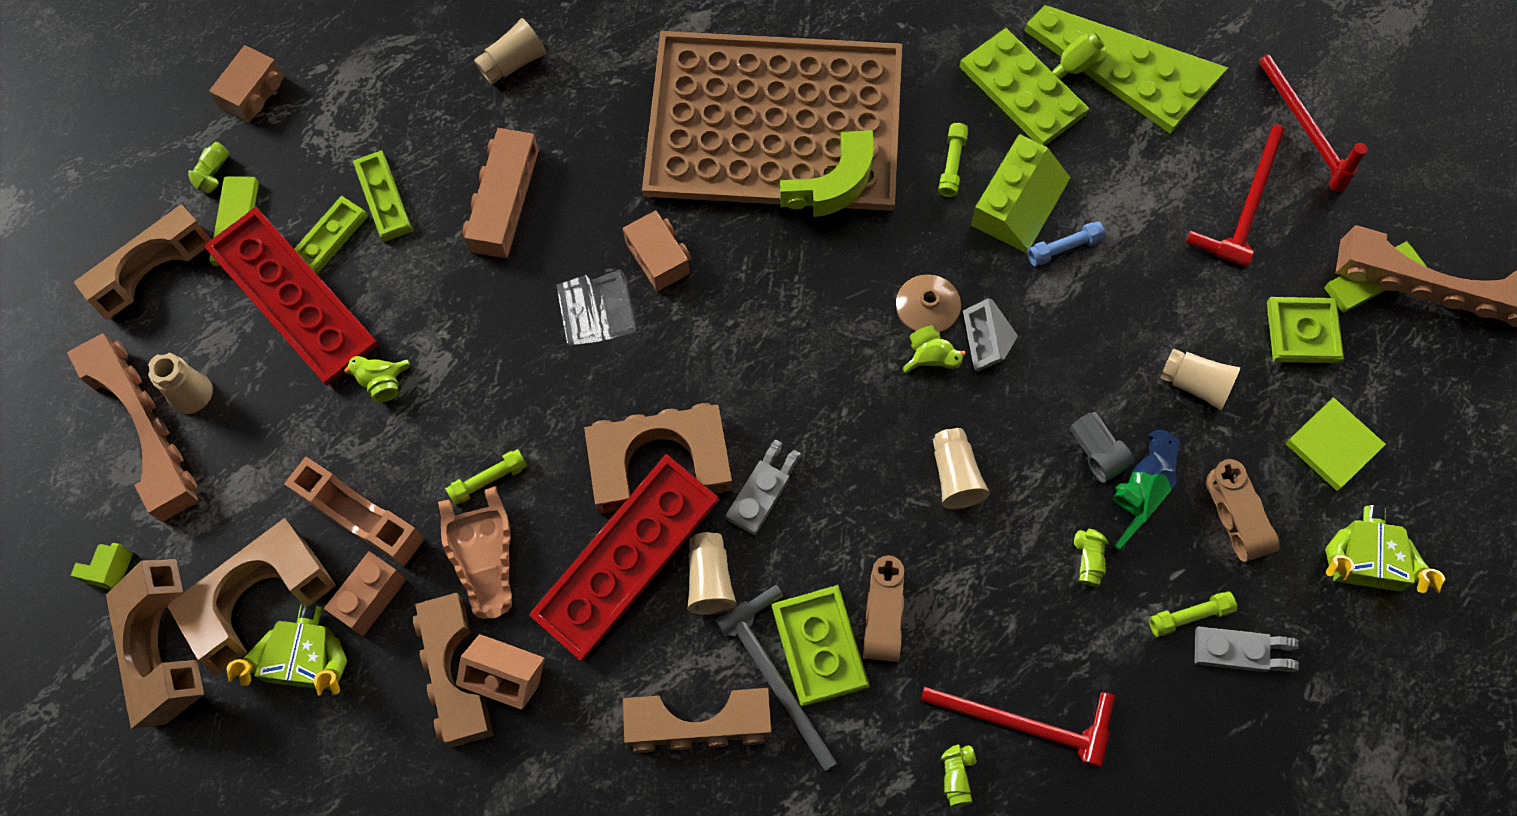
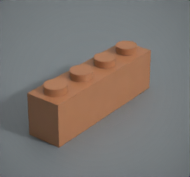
[462,128,539,259]

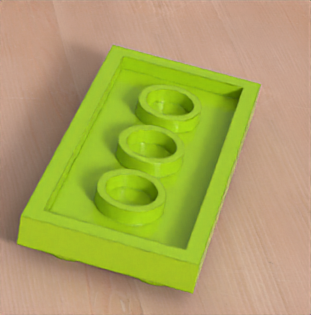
[959,28,1089,146]

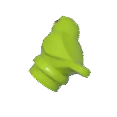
[903,325,965,373]
[344,356,410,403]

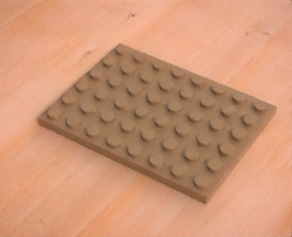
[642,31,902,211]

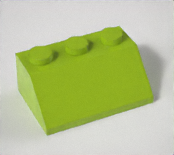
[971,134,1071,253]

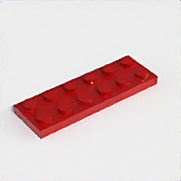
[204,207,378,386]
[529,454,720,661]

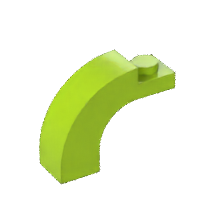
[780,130,874,217]

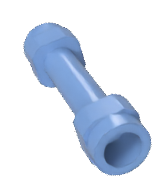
[1027,221,1106,266]

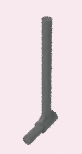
[716,585,837,772]

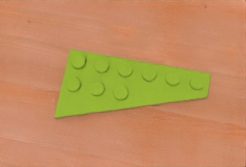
[1025,5,1228,134]

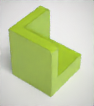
[70,543,133,590]

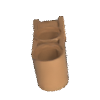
[1206,459,1279,562]
[863,555,904,662]

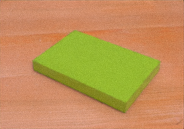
[771,585,869,708]

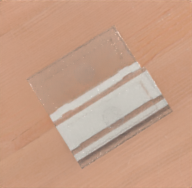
[557,270,636,345]

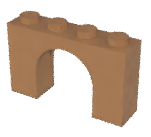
[584,403,733,514]
[167,518,336,676]
[106,559,204,729]

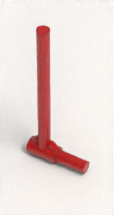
[1259,55,1367,192]
[1185,124,1285,267]
[921,687,1115,768]

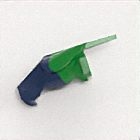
[1113,430,1180,550]

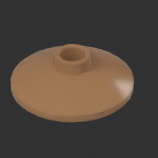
[896,274,961,333]

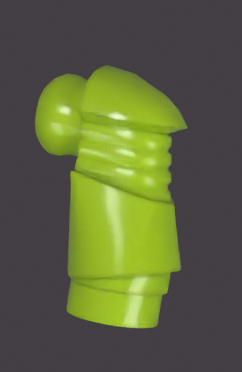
[188,142,230,194]
[1074,529,1109,587]
[941,744,977,807]

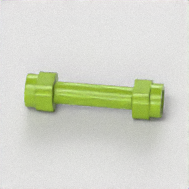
[938,123,968,197]
[445,449,528,506]
[1149,591,1237,637]

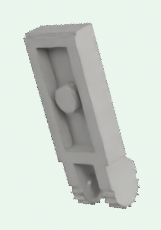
[725,440,801,536]
[1195,626,1299,672]

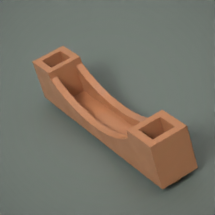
[1335,225,1517,327]
[67,333,199,522]

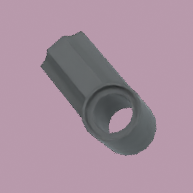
[1070,412,1135,483]

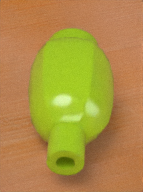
[1052,31,1105,80]

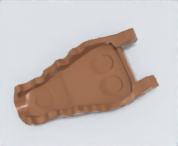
[438,487,512,619]

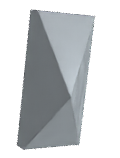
[963,298,1018,371]

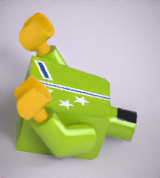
[1325,505,1445,593]
[227,604,347,696]

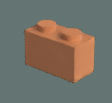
[209,45,284,123]
[622,210,691,292]
[324,551,406,637]
[456,634,545,710]

